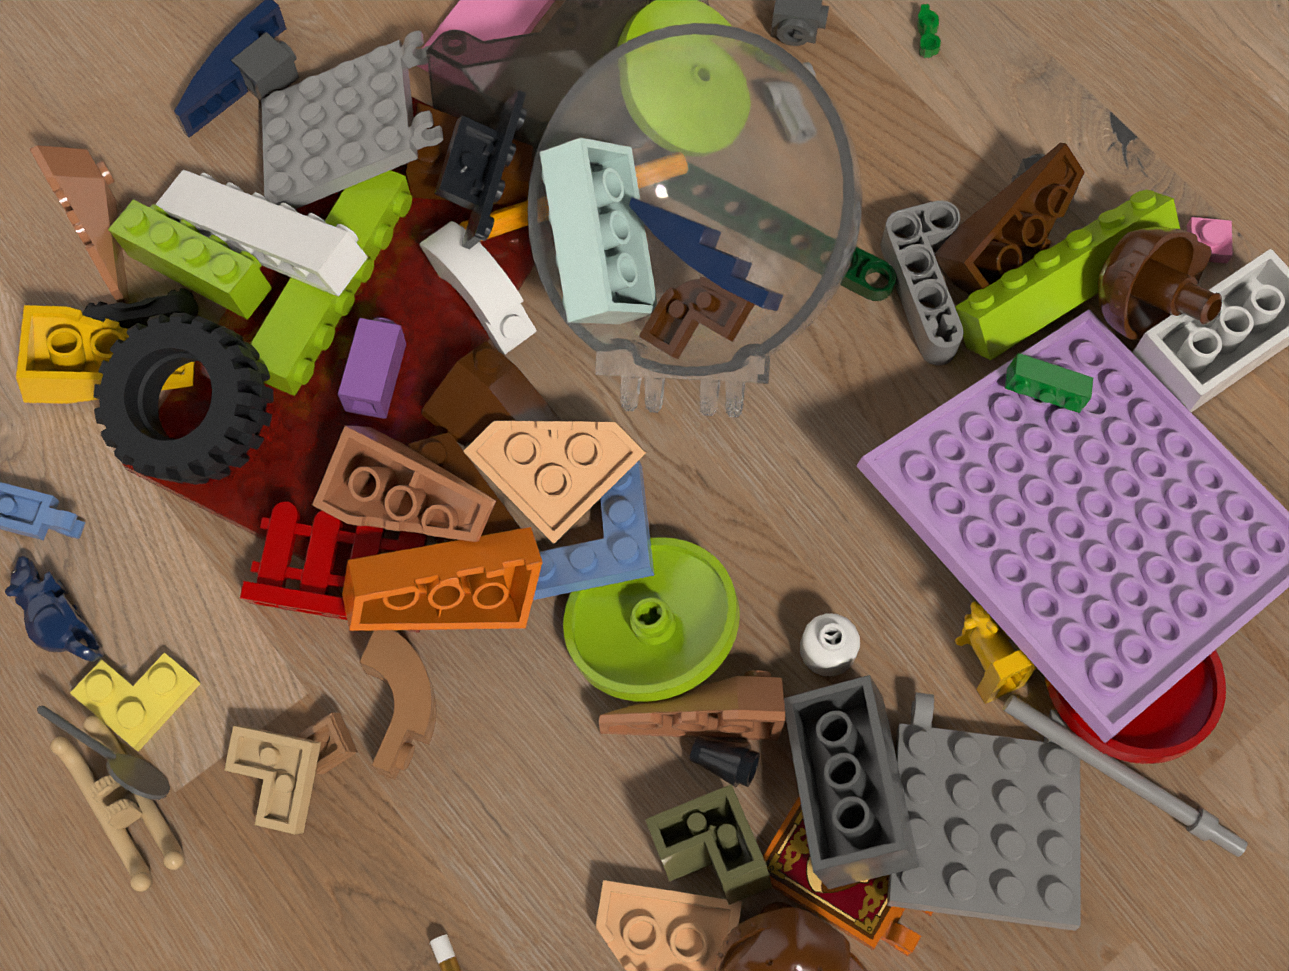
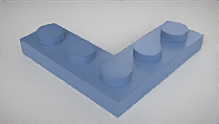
[533,461,654,600]

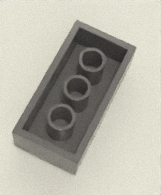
[784,675,920,889]

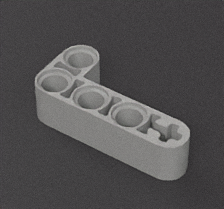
[880,200,963,366]

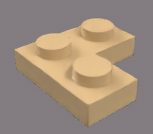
[224,726,321,834]

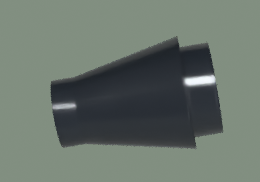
[690,736,760,788]

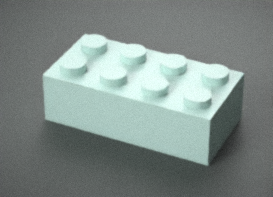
[540,138,657,324]

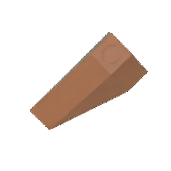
[312,426,496,542]
[599,670,785,741]

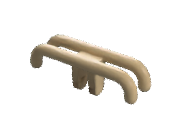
[50,716,185,892]

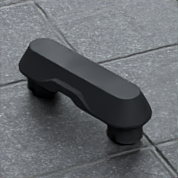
[82,288,199,329]

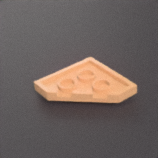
[463,421,647,544]
[596,880,742,971]

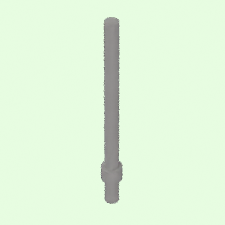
[1003,695,1247,857]

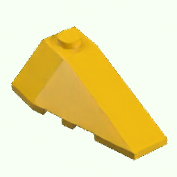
[16,305,195,404]

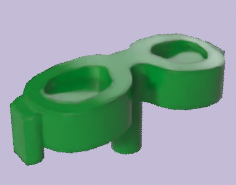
[917,4,941,58]

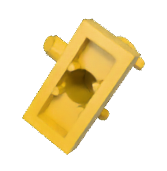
[955,602,1036,704]

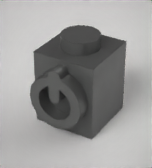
[771,0,829,46]

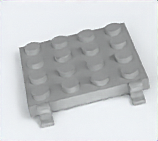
[262,31,443,209]
[887,692,1081,931]

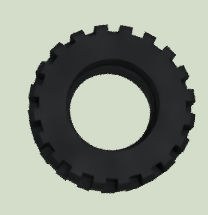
[93,313,274,485]

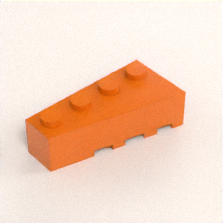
[343,527,543,631]

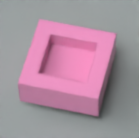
[1187,217,1233,263]

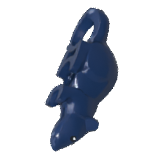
[5,556,104,662]

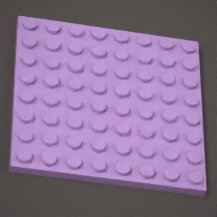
[857,310,1289,743]

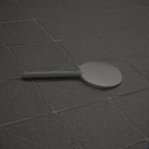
[37,705,170,800]

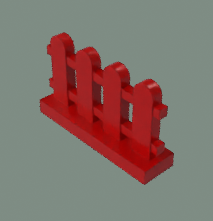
[240,501,428,633]

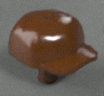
[1098,227,1222,339]
[715,902,867,971]

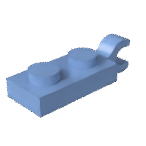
[0,482,86,540]

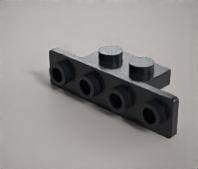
[434,89,527,250]

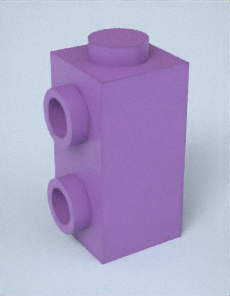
[338,318,406,419]

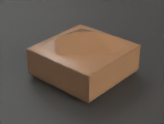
[298,712,358,775]

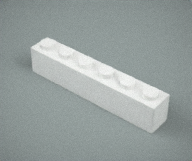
[155,169,368,297]

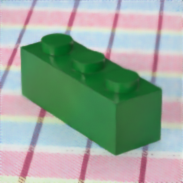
[1005,353,1093,413]

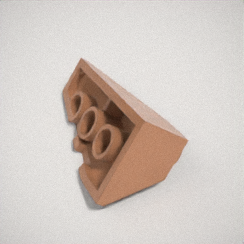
[30,145,130,304]

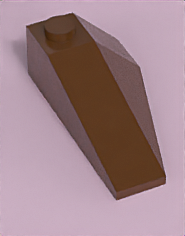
[934,142,1085,295]

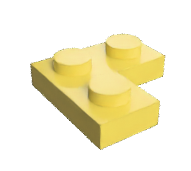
[70,652,201,752]

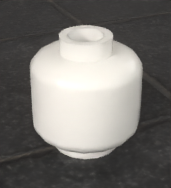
[800,613,860,676]

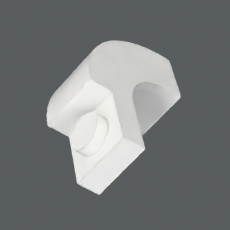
[419,221,537,355]

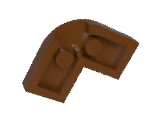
[639,276,755,359]

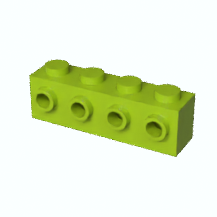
[108,199,272,320]

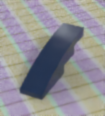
[174,0,287,138]
[629,197,784,311]

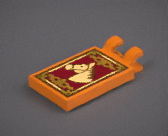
[763,795,933,957]

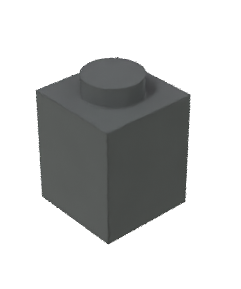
[231,32,299,102]

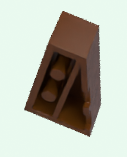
[406,103,536,205]

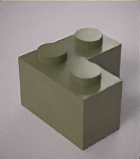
[645,784,772,905]

